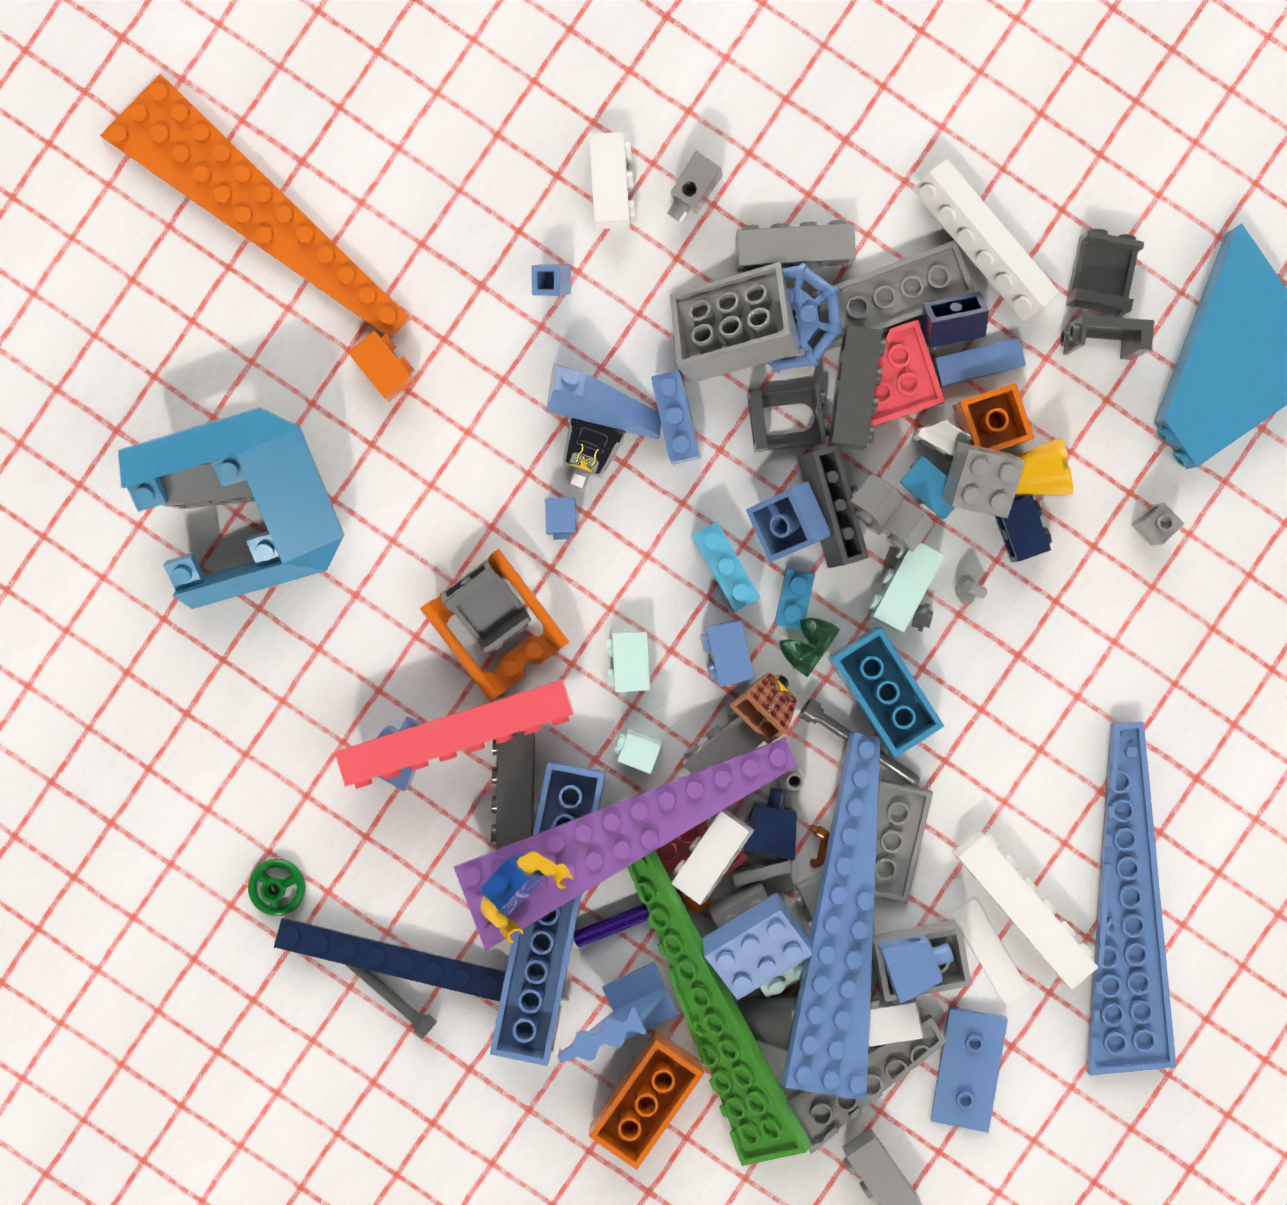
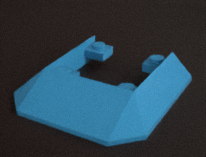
[118,407,345,609]

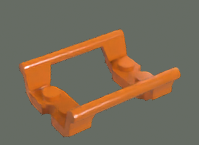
[420,549,570,702]

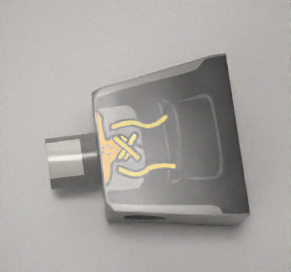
[667,150,723,223]
[563,418,624,490]

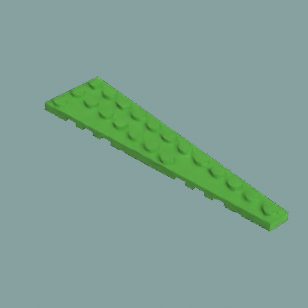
[627,851,811,1166]

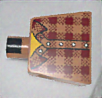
[729,672,797,744]

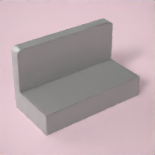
[731,857,794,896]

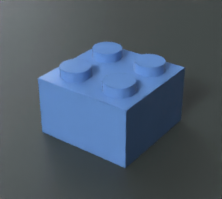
[746,481,832,563]
[700,620,755,687]

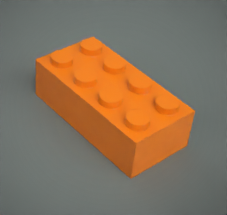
[589,1030,704,1170]

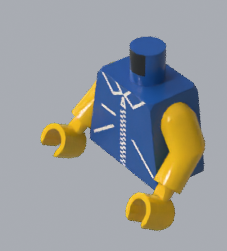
[480,852,573,943]

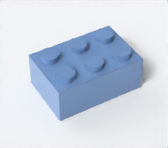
[702,893,813,1000]

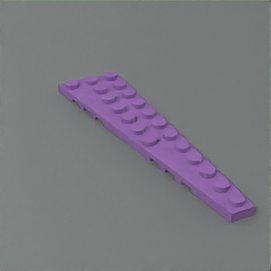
[454,737,797,951]

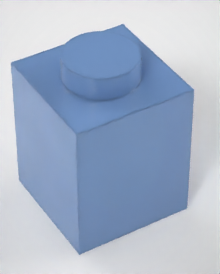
[532,264,571,296]
[545,497,577,540]

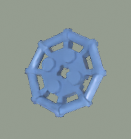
[767,263,844,373]

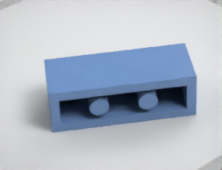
[651,370,701,465]

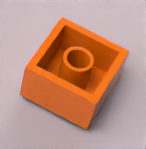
[953,383,1034,451]

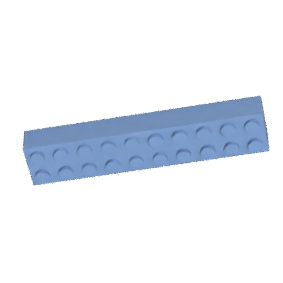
[490,760,606,1066]

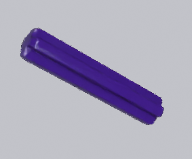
[574,904,649,947]

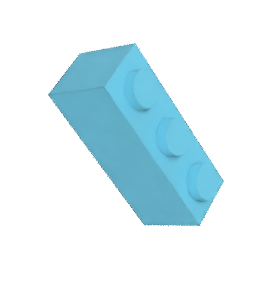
[691,521,760,612]

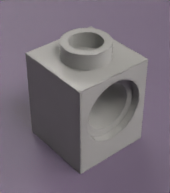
[1131,503,1184,545]

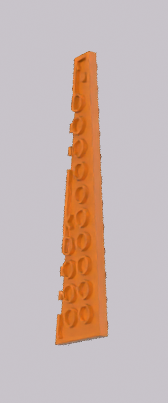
[100,74,411,339]

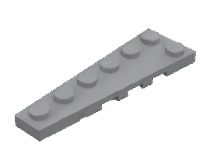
[786,1014,946,1154]

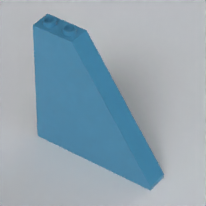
[1154,223,1287,470]

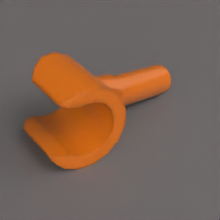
[685,896,720,912]

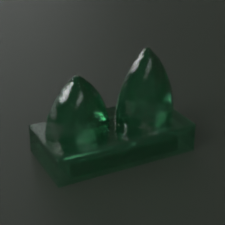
[779,618,840,677]

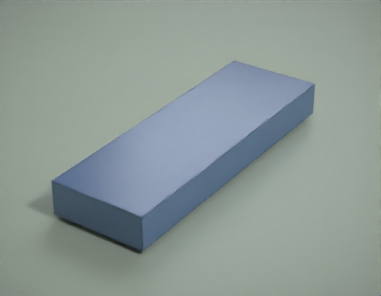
[933,338,1026,387]

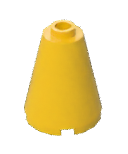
[1015,438,1074,496]

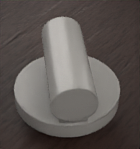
[955,575,987,604]

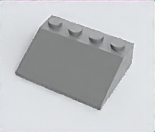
[670,262,800,384]

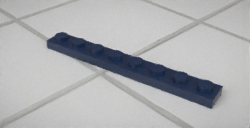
[274,918,506,1002]

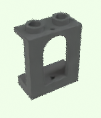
[1060,315,1154,360]
[747,383,830,452]

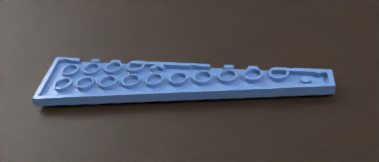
[1087,721,1176,1076]
[781,732,881,1101]

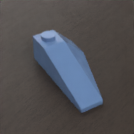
[546,364,661,439]

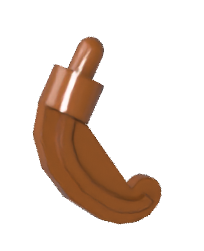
[810,824,830,868]

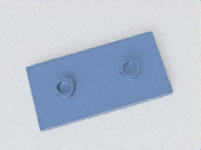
[930,1006,1008,1133]

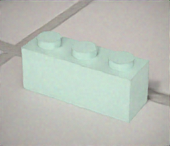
[868,542,945,633]

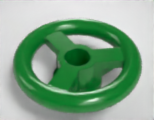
[248,859,305,916]

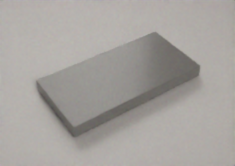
[874,779,933,904]

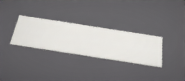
[951,898,1030,1006]

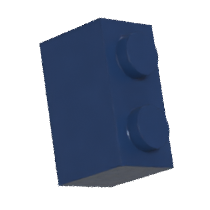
[921,291,989,348]
[995,495,1052,563]

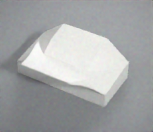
[912,421,971,461]

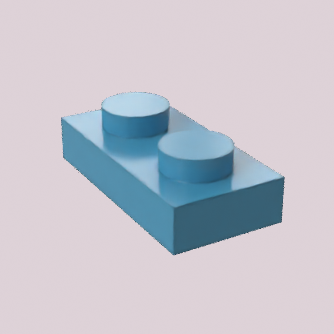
[774,568,815,630]

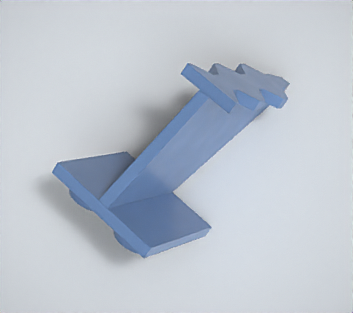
[558,962,679,1062]

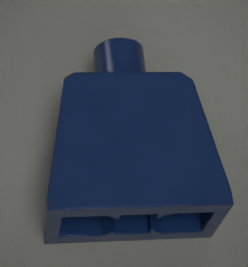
[741,788,797,860]

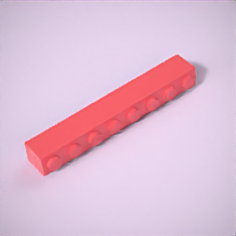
[335,679,574,789]

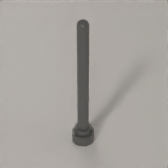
[798,698,920,785]
[346,965,437,1040]

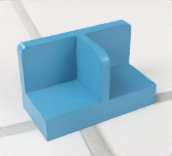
[900,456,955,519]

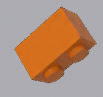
[347,330,416,402]

